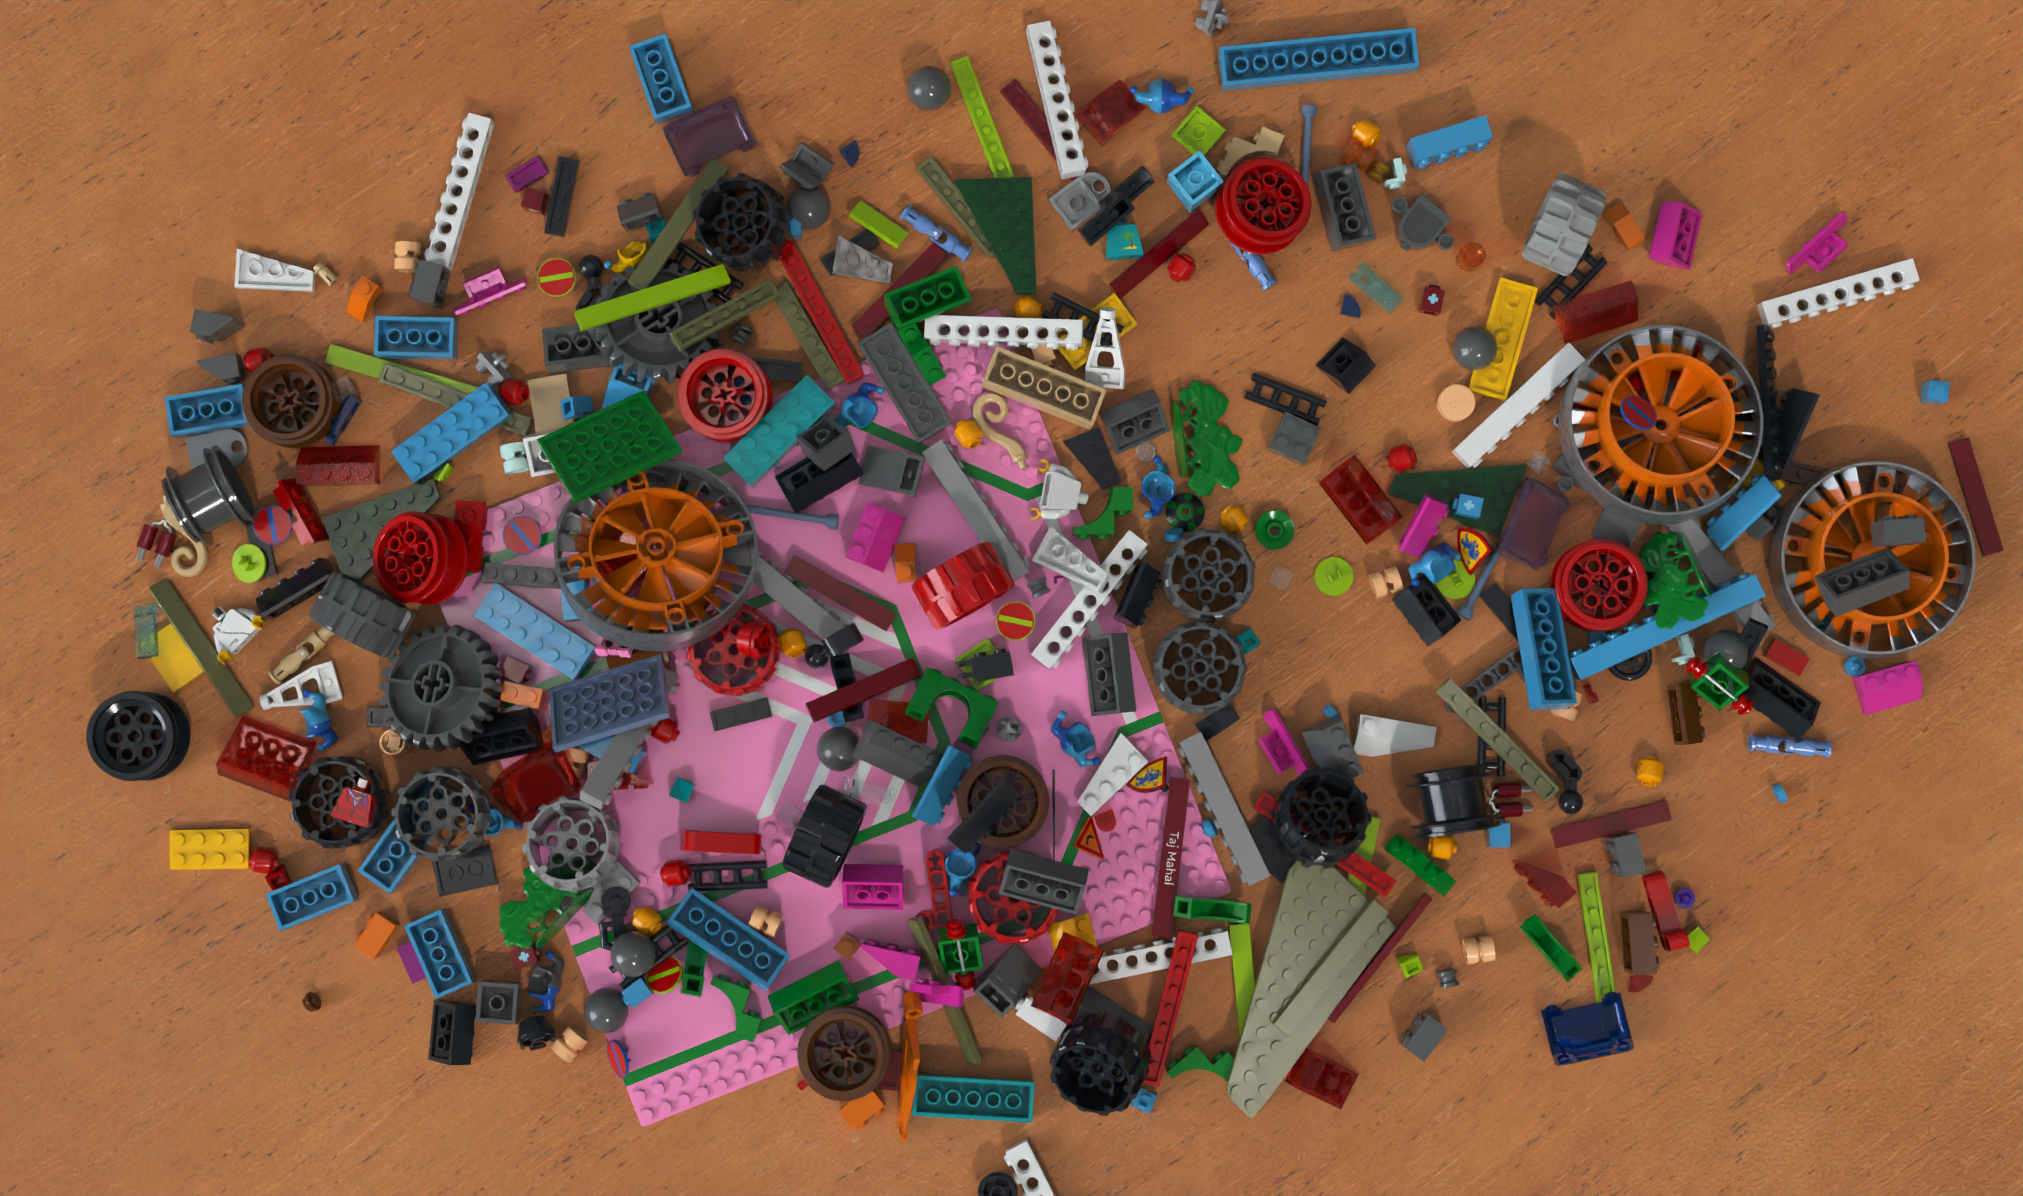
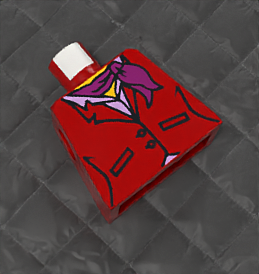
[330,778,376,828]

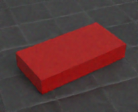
[1764,639,1810,676]

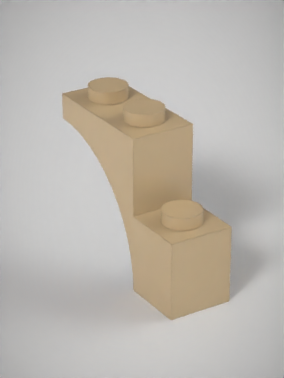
[1217,127,1284,180]

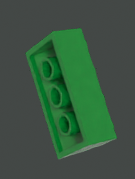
[884,266,972,329]
[768,960,860,1035]

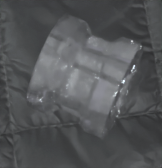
[1136,441,1156,463]
[1525,451,1551,475]

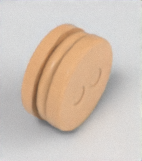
[1437,384,1476,422]

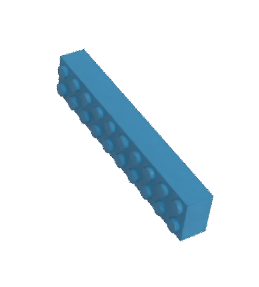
[1218,28,1419,91]
[1569,572,1766,680]

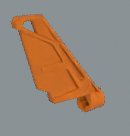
[897,992,923,1142]

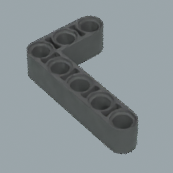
[1444,648,1526,713]

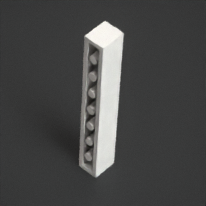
[1451,343,1585,469]

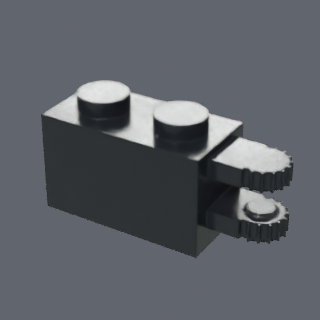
[955,648,1014,682]

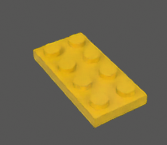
[1058,293,1138,371]
[170,829,251,870]

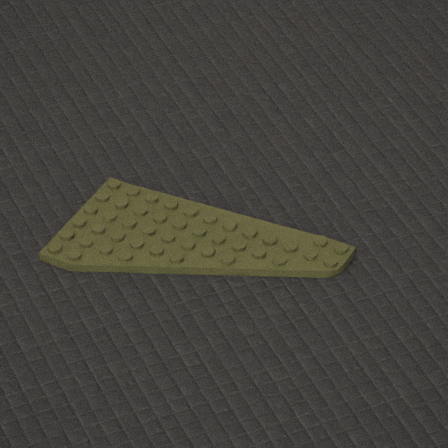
[1226,860,1397,1119]

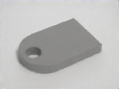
[1048,172,1111,231]
[185,429,249,469]

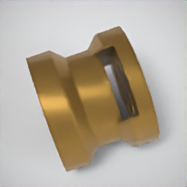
[1366,160,1390,184]

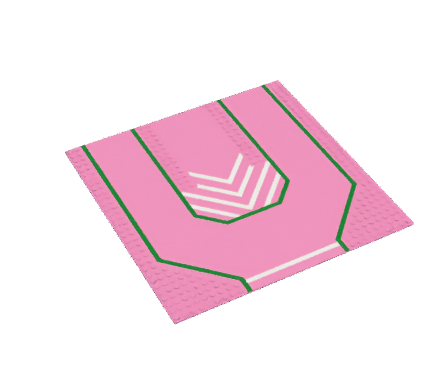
[426,309,1231,1126]

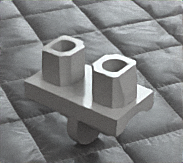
[1195,0,1230,37]
[475,351,513,387]

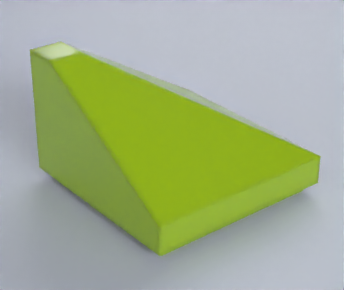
[432,463,454,483]
[1687,926,1710,954]
[1396,954,1424,979]

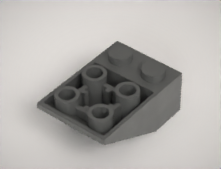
[858,446,925,498]
[1591,482,1654,548]
[973,943,1042,1018]

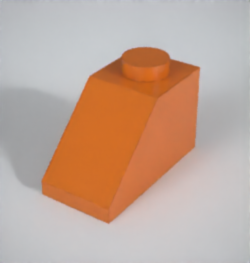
[346,276,384,322]
[895,543,917,584]

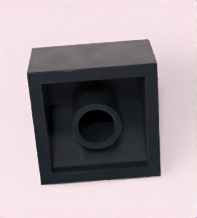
[1316,337,1376,394]

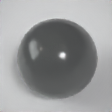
[907,66,951,111]
[787,187,831,230]
[1453,326,1498,370]
[1704,630,1749,671]
[817,727,859,771]
[611,932,656,977]
[584,988,629,1033]

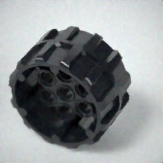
[693,173,793,272]
[288,756,391,849]
[1271,767,1372,869]
[782,785,867,888]
[1049,1011,1152,1116]

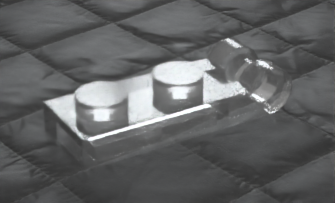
[840,777,898,809]

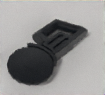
[599,887,631,951]

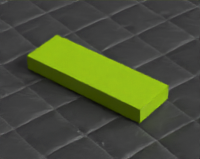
[849,200,909,249]

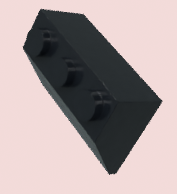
[1113,561,1161,629]
[1392,574,1461,646]
[428,1000,476,1065]

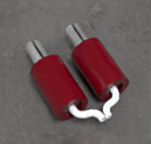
[136,520,177,568]
[1488,782,1533,818]

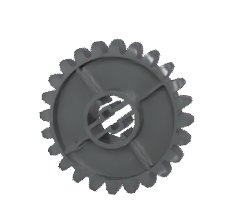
[594,263,720,385]
[379,624,503,752]

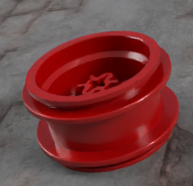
[1215,157,1312,255]
[677,348,773,442]
[372,511,469,605]
[1550,539,1647,632]

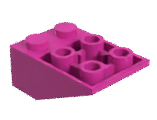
[861,939,922,980]

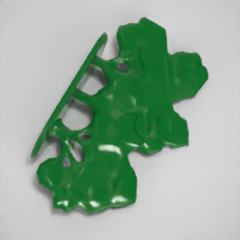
[1170,380,1243,497]
[1638,532,1712,629]
[499,846,597,949]

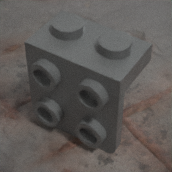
[780,142,835,189]

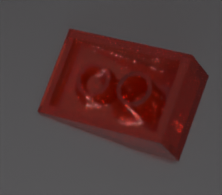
[868,699,929,744]

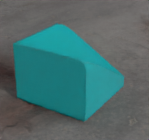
[669,777,696,803]

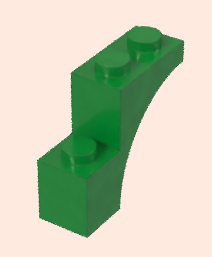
[891,321,946,386]
[1072,487,1133,539]
[1384,834,1456,897]
[1173,895,1252,924]
[1520,914,1582,982]
[710,974,763,1042]
[1166,1045,1234,1081]

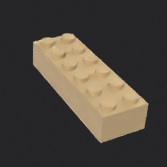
[980,346,1106,430]

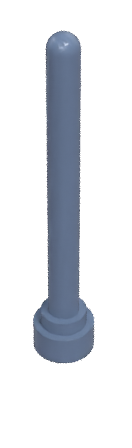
[1301,105,1317,186]
[746,505,839,530]
[1456,534,1509,621]

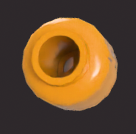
[1352,119,1382,148]
[1013,296,1043,319]
[954,419,983,449]
[1219,504,1249,534]
[779,628,807,658]
[1637,756,1664,787]
[1428,835,1457,859]
[632,906,662,936]

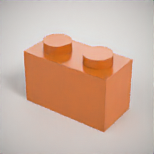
[500,681,547,709]
[354,912,400,959]
[838,1089,886,1130]

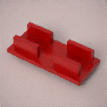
[273,478,329,545]
[454,500,488,573]

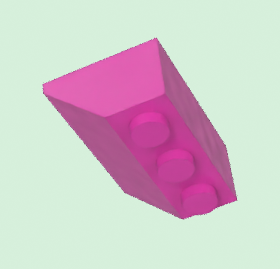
[1649,201,1702,270]
[1398,493,1449,558]
[845,502,905,573]
[1852,660,1922,715]
[842,864,904,910]

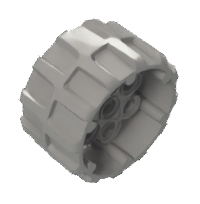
[1522,173,1607,276]
[522,795,623,894]

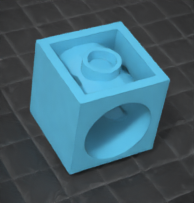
[1166,150,1224,213]

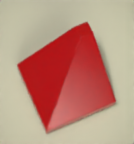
[265,864,292,891]

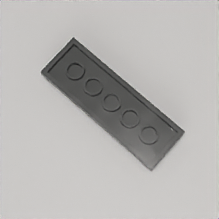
[857,323,952,444]

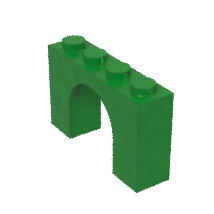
[905,667,999,748]

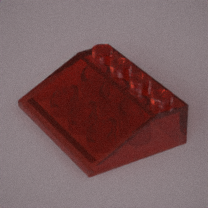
[216,715,316,802]

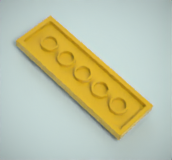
[1468,277,1538,401]

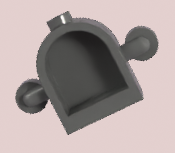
[1391,194,1454,251]
[1551,444,1609,493]

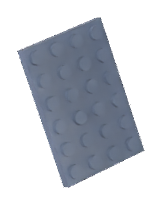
[549,654,670,753]

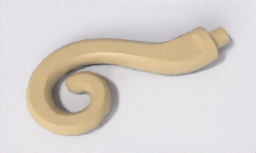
[972,392,1028,470]
[160,496,208,577]

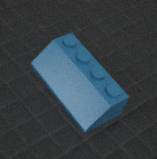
[1706,472,1782,551]
[912,744,973,826]

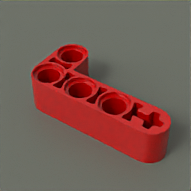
[680,830,762,854]
[915,849,952,930]
[1642,870,1690,952]

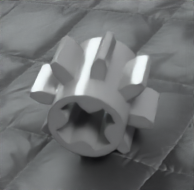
[997,716,1021,742]

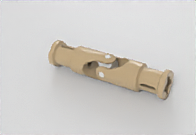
[268,627,334,685]

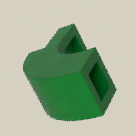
[680,940,707,997]

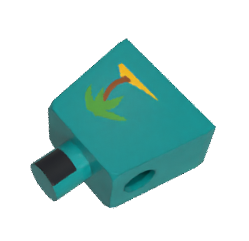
[1106,216,1143,261]

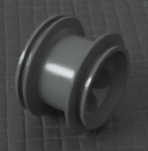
[162,445,258,546]

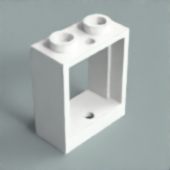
[1015,995,1067,1041]

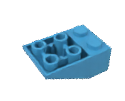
[602,364,654,409]

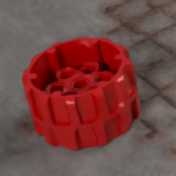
[912,541,1015,630]
[686,603,782,696]
[968,849,1059,944]

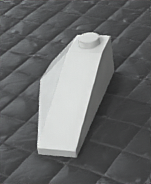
[1353,714,1437,757]

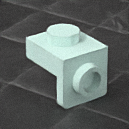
[1384,157,1407,190]
[1671,634,1695,665]

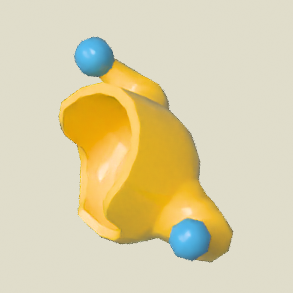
[604,241,649,273]

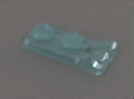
[1349,263,1403,314]
[134,603,158,659]

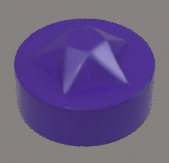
[1674,888,1695,908]

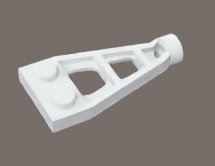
[1085,308,1126,389]
[259,661,344,710]

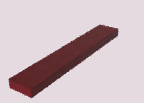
[1000,79,1089,181]
[1109,209,1209,299]
[852,242,948,339]
[1948,437,2004,557]
[784,555,896,632]
[805,658,921,723]
[1550,800,1672,848]

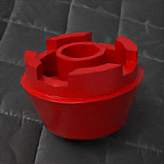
[737,620,772,660]

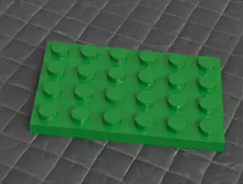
[537,390,682,503]

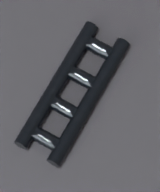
[665,242,744,303]
[1534,244,1607,320]
[1042,292,1124,346]
[1244,373,1327,426]
[1477,696,1507,776]
[687,860,768,892]
[609,925,689,990]

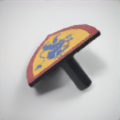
[1457,528,1493,576]
[1126,756,1169,793]

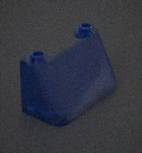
[1541,992,1634,1066]

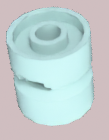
[499,442,530,474]

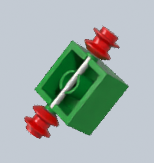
[1686,652,1753,715]
[937,918,983,990]

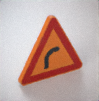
[1073,817,1104,860]

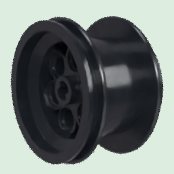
[86,691,191,781]
[1405,764,1502,838]

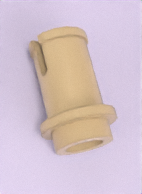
[313,261,339,287]

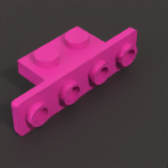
[1786,211,1848,275]
[453,267,527,316]
[1258,708,1311,776]
[910,979,964,1007]

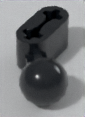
[576,255,604,311]
[804,623,864,669]
[1546,750,1584,814]

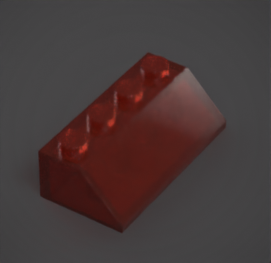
[1552,280,1638,344]
[296,445,380,487]
[1319,455,1403,545]
[1031,932,1104,1025]

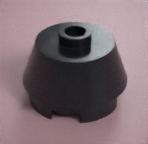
[517,1016,556,1051]
[978,1172,1018,1196]

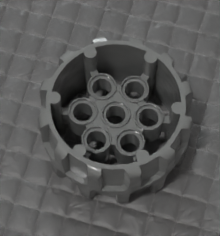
[1161,528,1256,623]
[310,571,415,658]
[1153,621,1247,714]
[391,767,494,861]

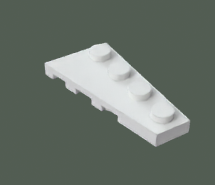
[234,249,315,292]
[1032,526,1110,594]
[1077,733,1148,816]

